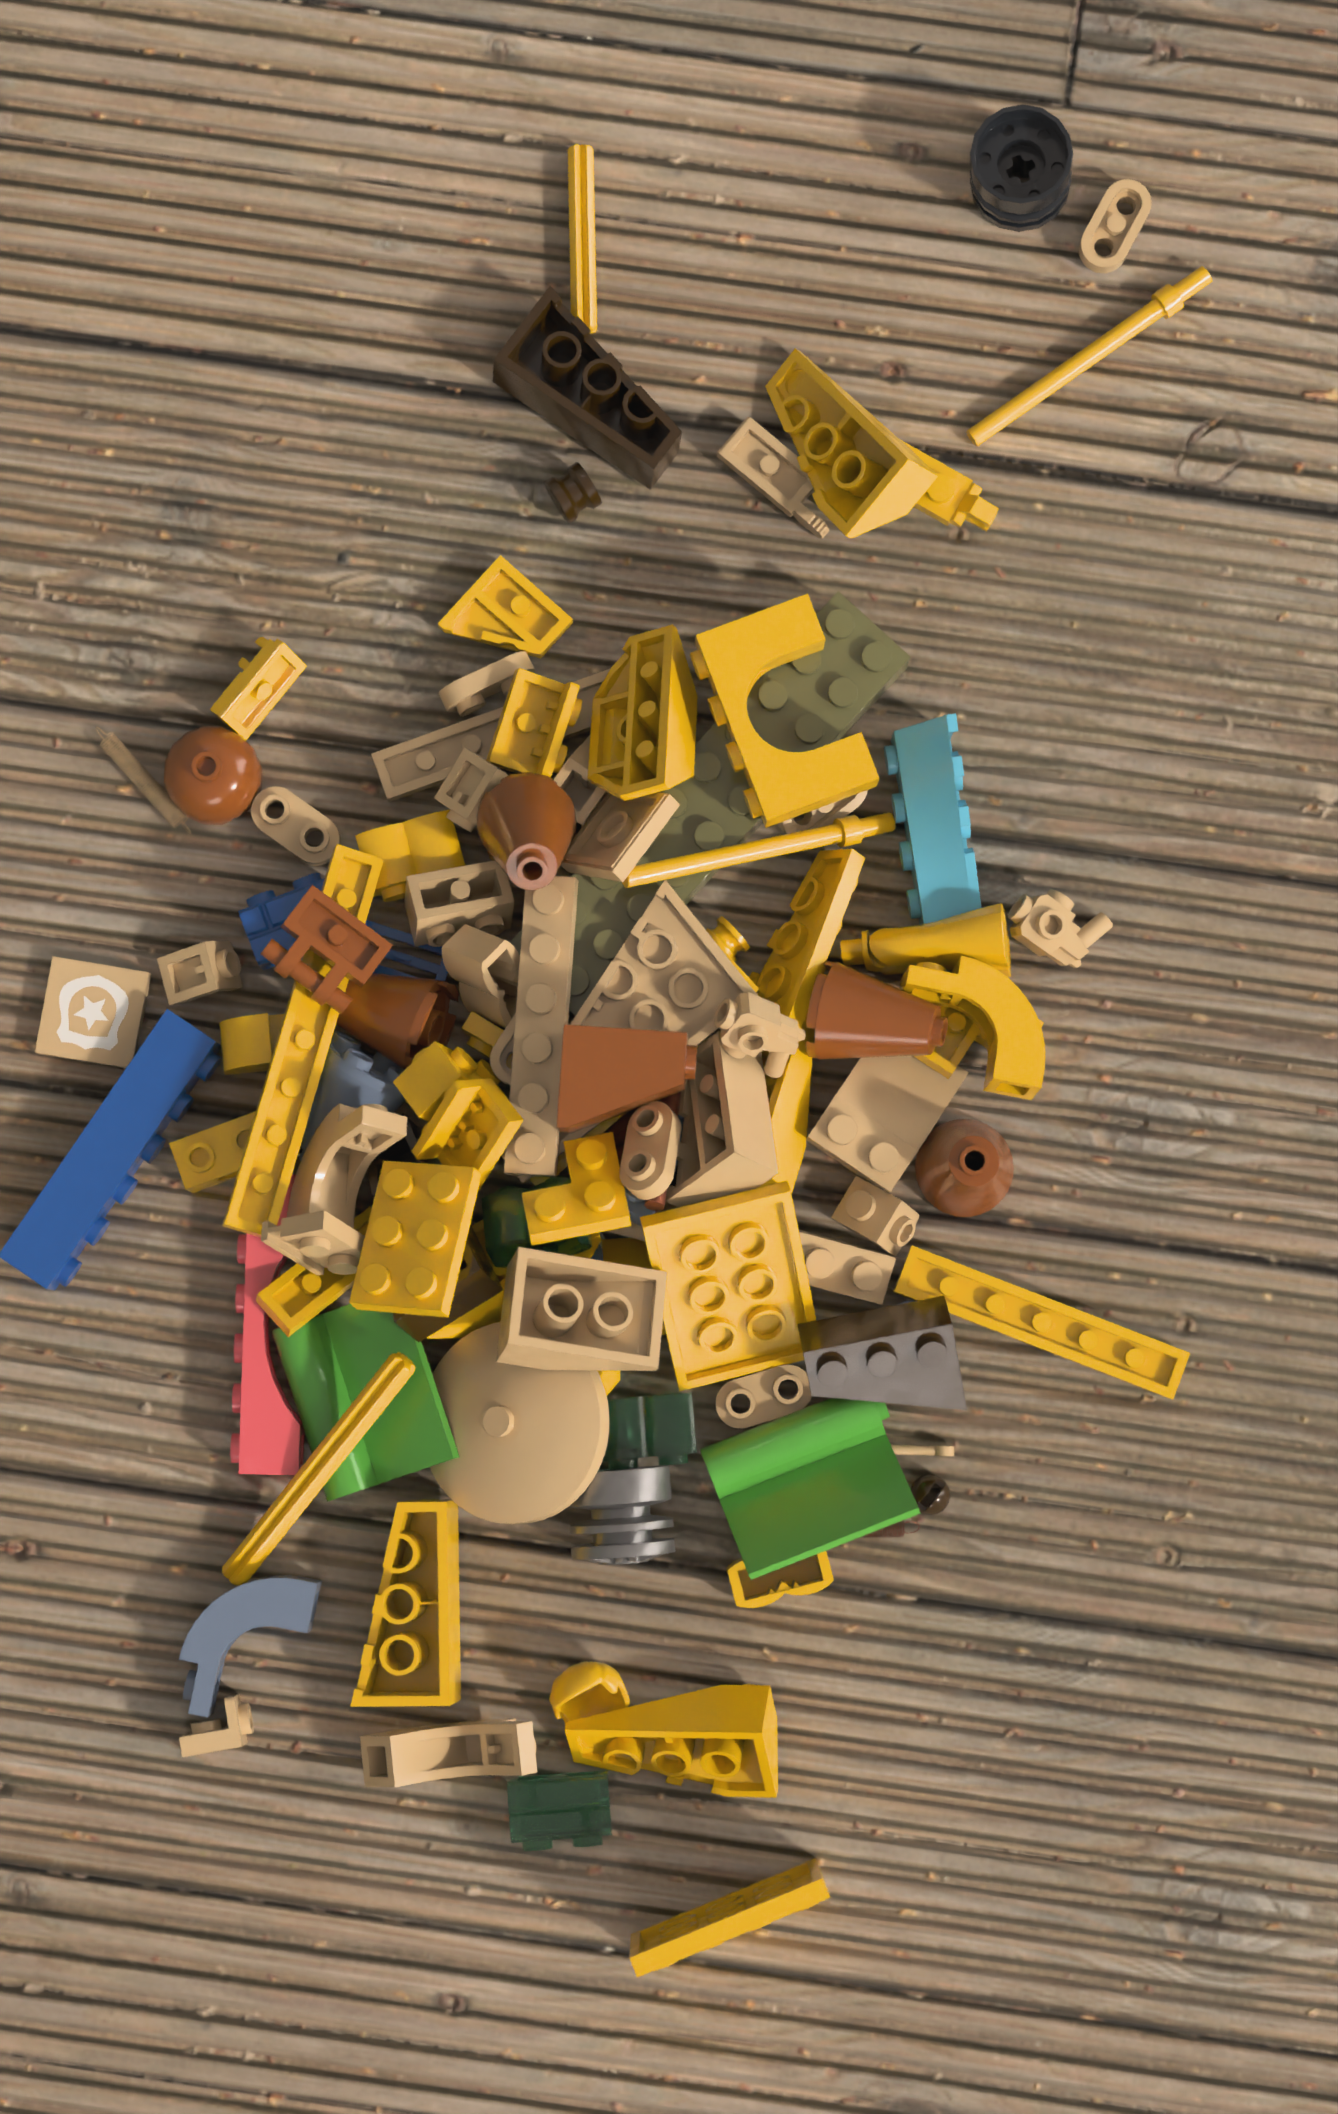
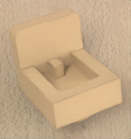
[831,1176,919,1256]

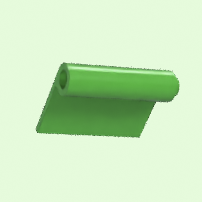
[272,1304,459,1502]
[700,1398,920,1580]

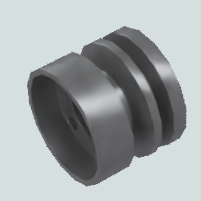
[569,1465,675,1565]

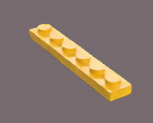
[893,1245,1190,1400]

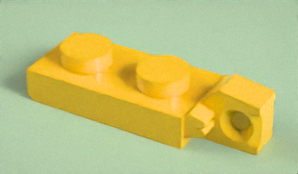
[901,440,999,532]

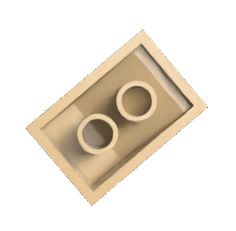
[806,1056,969,1193]
[496,1247,667,1371]

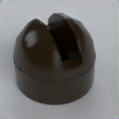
[910,1475,950,1515]

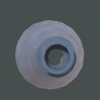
[299,1031,406,1161]

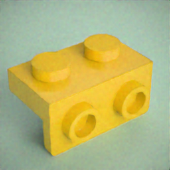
[486,668,582,778]
[412,1078,523,1191]

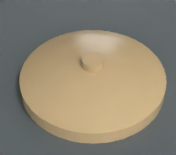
[430,1322,609,1524]

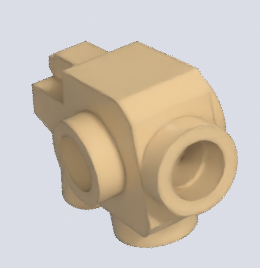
[1008,889,1113,968]
[714,992,805,1078]

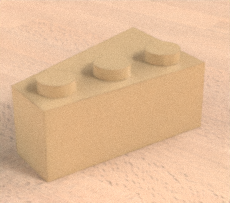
[666,1031,779,1207]

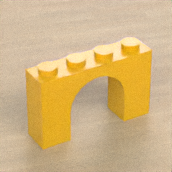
[690,593,879,828]

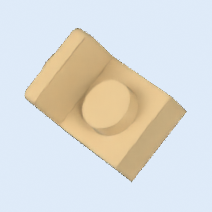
[434,747,508,832]
[157,941,242,1005]
[179,1694,254,1758]

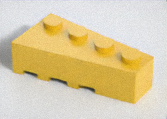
[350,1499,461,1707]

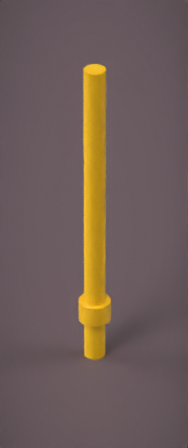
[966,266,1212,447]
[622,812,895,888]

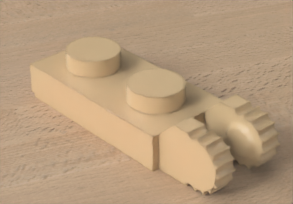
[717,416,830,539]

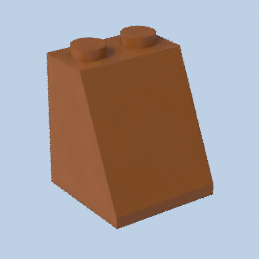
[557,1024,697,1133]

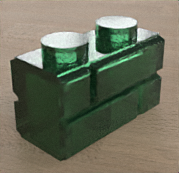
[507,1770,613,1851]

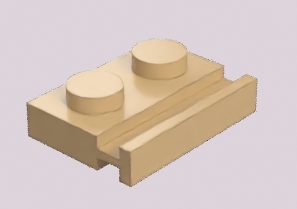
[261,1210,365,1276]

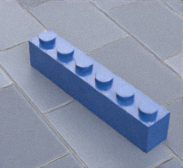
[0,1009,222,1290]

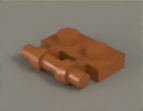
[260,885,393,1014]

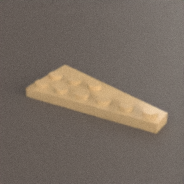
[501,880,758,1184]

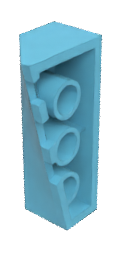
[884,713,982,925]

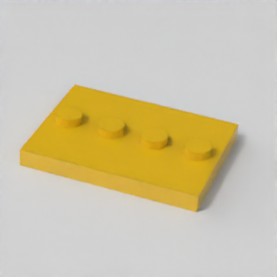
[639,1181,816,1392]
[629,1858,830,1978]

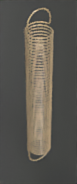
[96,727,191,834]

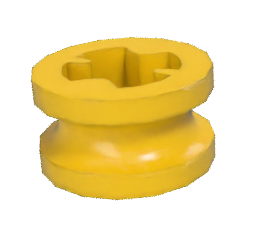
[706,916,750,962]

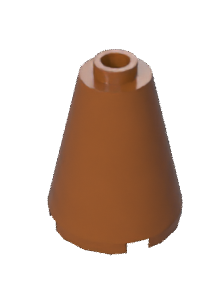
[477,772,576,890]
[805,961,948,1060]
[336,973,459,1070]
[915,1119,1014,1217]

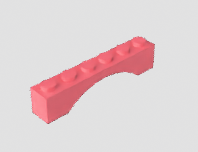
[230,1175,305,1475]

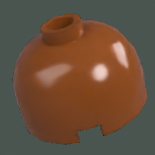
[164,726,263,825]

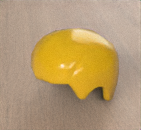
[549,1661,630,1724]

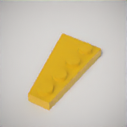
[749,849,865,1029]

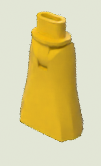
[840,903,1011,977]

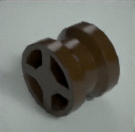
[544,462,602,524]

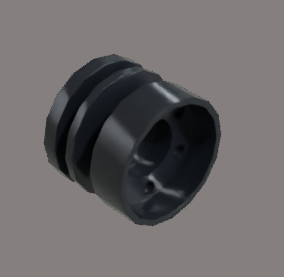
[970,104,1073,232]

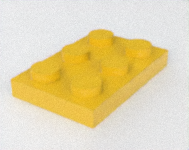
[349,1161,482,1318]

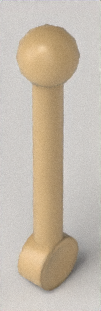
[891,1445,954,1456]

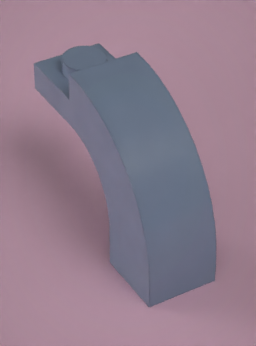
[179,1575,322,1718]

